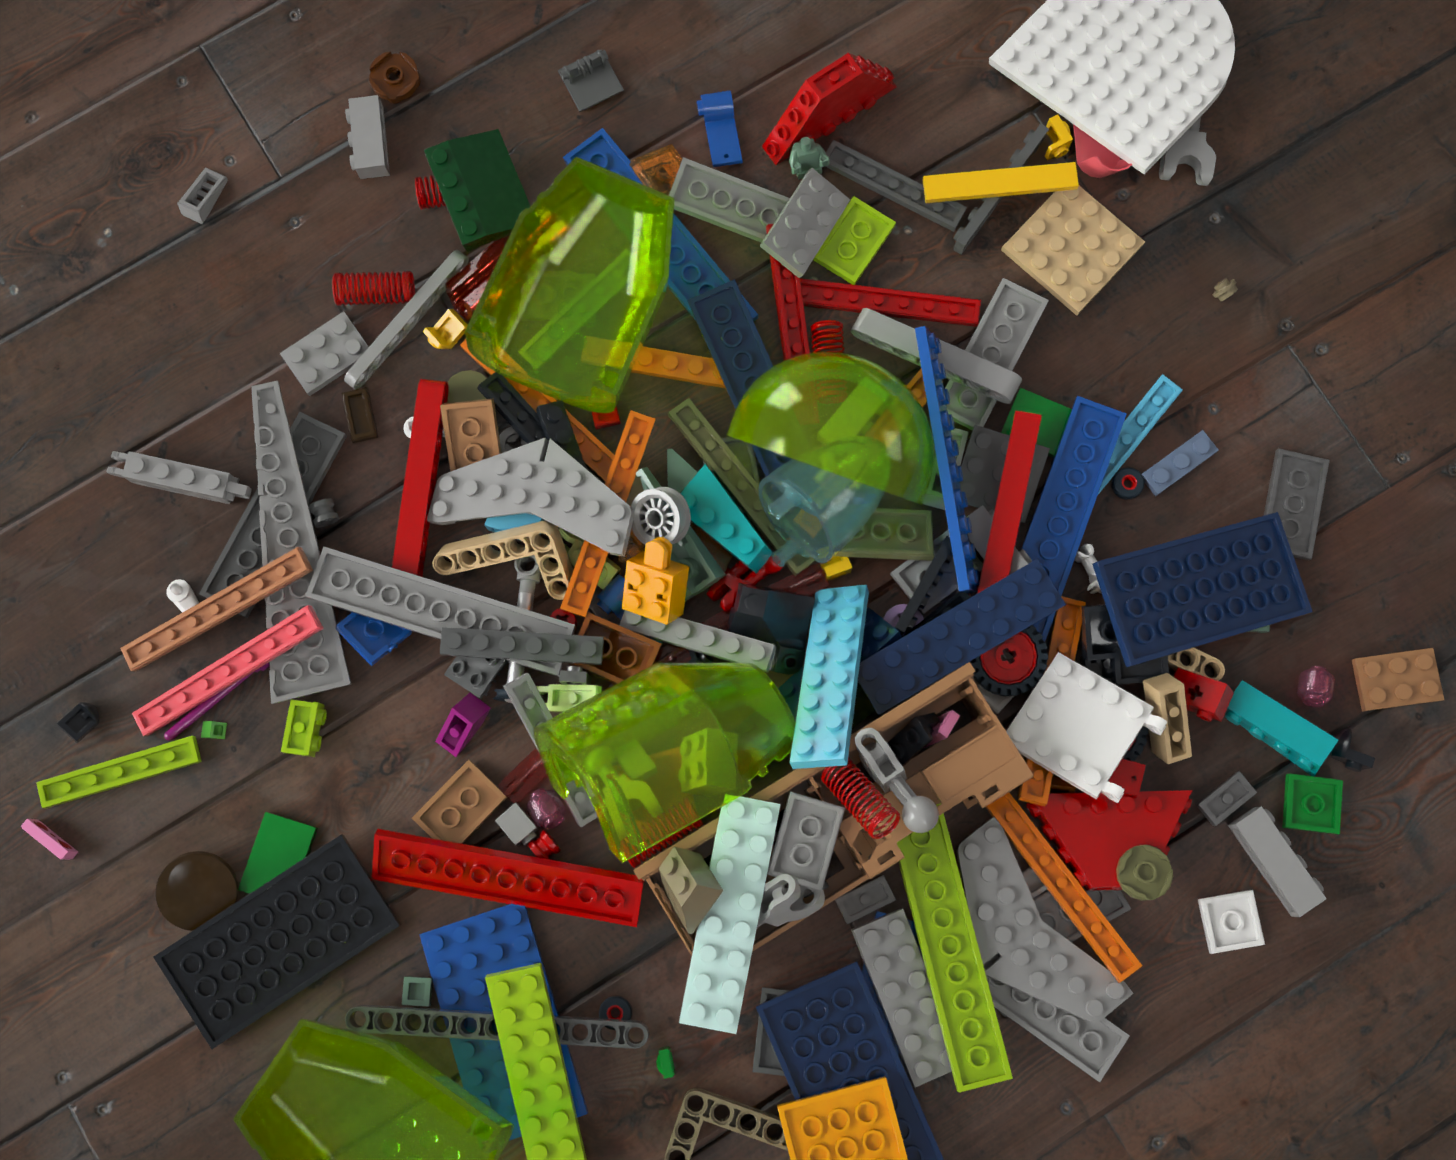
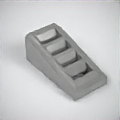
[177,167,228,224]

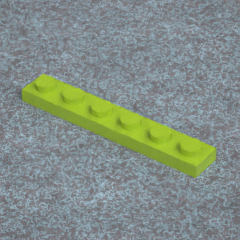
[36,736,202,809]

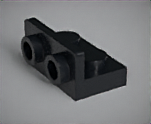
[887,712,940,767]

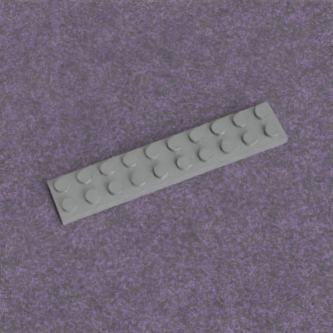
[306,546,576,677]

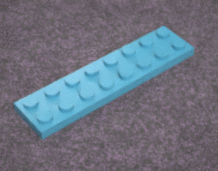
[790,585,869,769]

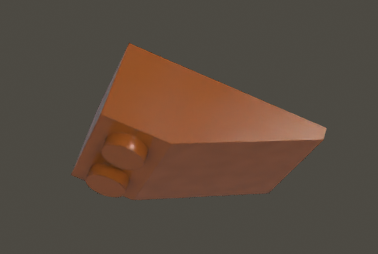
[568,612,662,693]

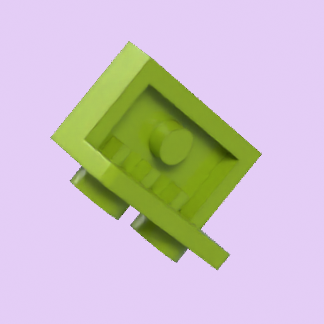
[281,699,327,757]

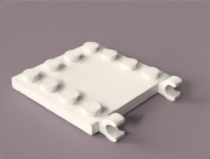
[1006,652,1167,803]

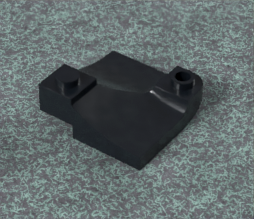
[721,583,815,675]
[1080,604,1169,685]

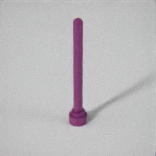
[164,662,270,741]

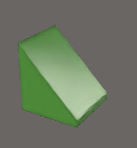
[201,721,227,739]

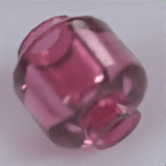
[1297,666,1336,707]
[526,788,566,830]

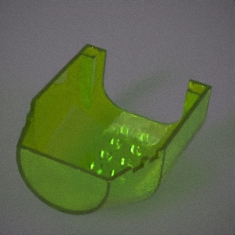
[465,157,675,413]
[534,663,796,863]
[233,1019,514,1160]

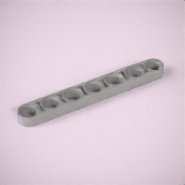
[344,250,469,390]

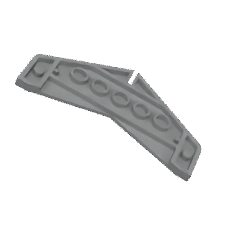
[427,438,634,557]
[956,817,1134,1022]

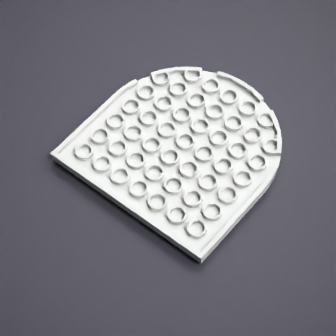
[989,0,1235,174]

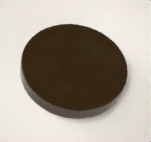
[155,851,238,931]

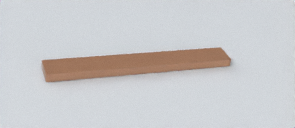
[120,547,313,672]

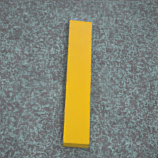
[923,162,1079,203]

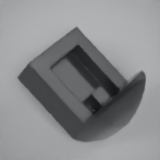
[57,702,100,743]
[1331,728,1375,772]

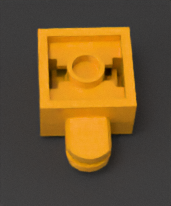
[622,537,689,625]

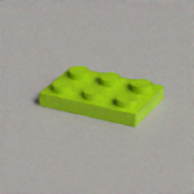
[813,196,896,285]

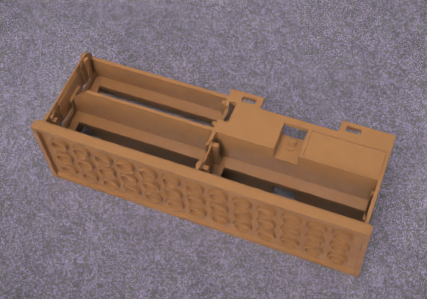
[633,662,1034,956]

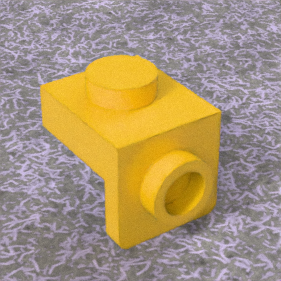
[1045,114,1073,160]
[423,309,470,349]

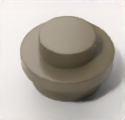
[1212,278,1238,301]

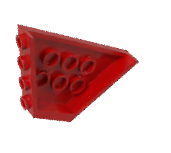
[762,52,897,165]
[1026,790,1192,891]

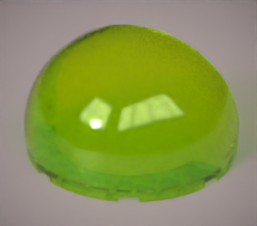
[727,351,934,504]

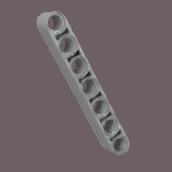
[850,308,1022,404]

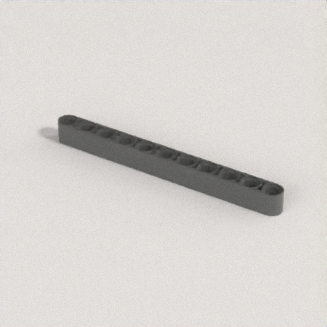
[345,1005,650,1049]

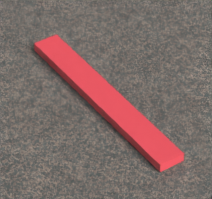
[132,605,324,736]

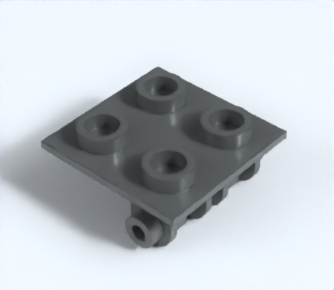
[558,49,624,112]
[444,656,509,699]

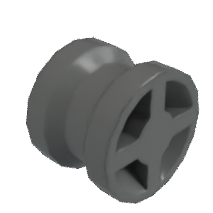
[309,498,340,528]

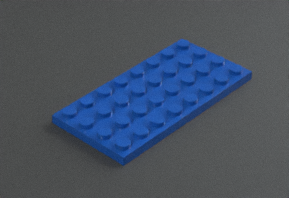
[419,904,588,1150]

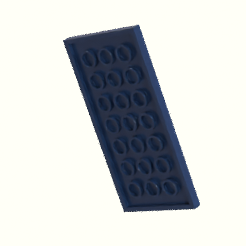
[1092,512,1313,667]
[756,961,944,1160]

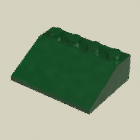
[424,129,538,252]

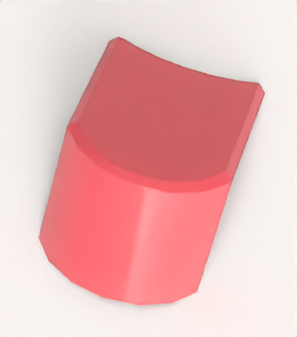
[1073,124,1132,178]

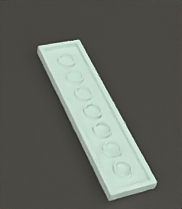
[679,793,780,1034]

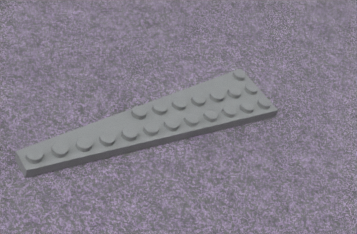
[251,380,352,704]

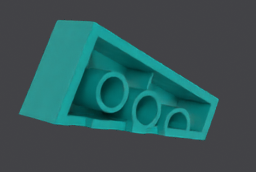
[680,464,773,574]
[1225,680,1338,777]

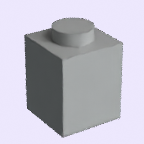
[495,803,539,846]

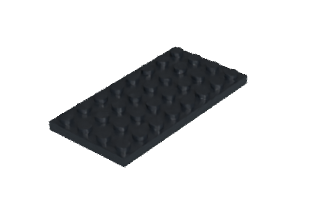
[153,834,401,1049]

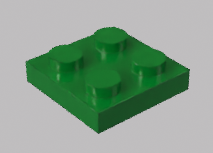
[1282,774,1343,835]

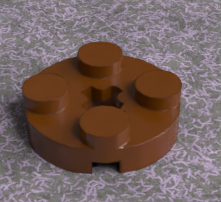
[369,52,421,104]

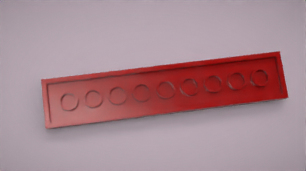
[372,829,644,927]

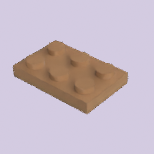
[440,398,502,472]
[1352,648,1444,712]
[412,760,508,844]

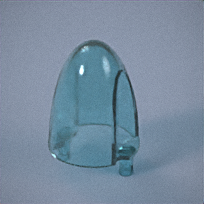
[758,436,893,567]

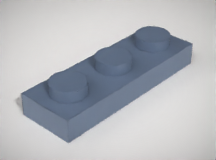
[1142,430,1219,497]

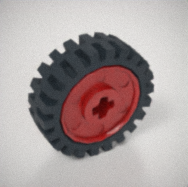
[968,625,1048,696]

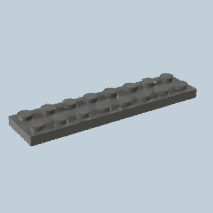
[199,412,347,618]

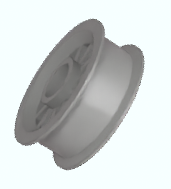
[631,487,691,545]

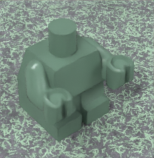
[789,137,830,180]

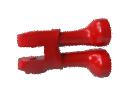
[706,553,784,613]

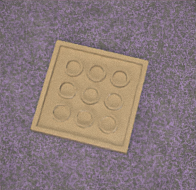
[1001,186,1145,315]

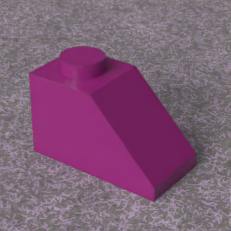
[435,692,491,757]

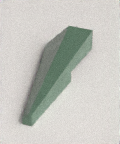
[636,467,726,601]

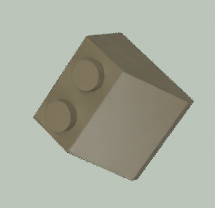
[659,847,723,934]

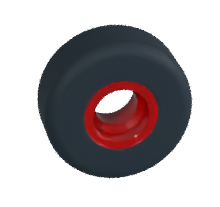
[1112,468,1144,500]
[599,996,632,1030]

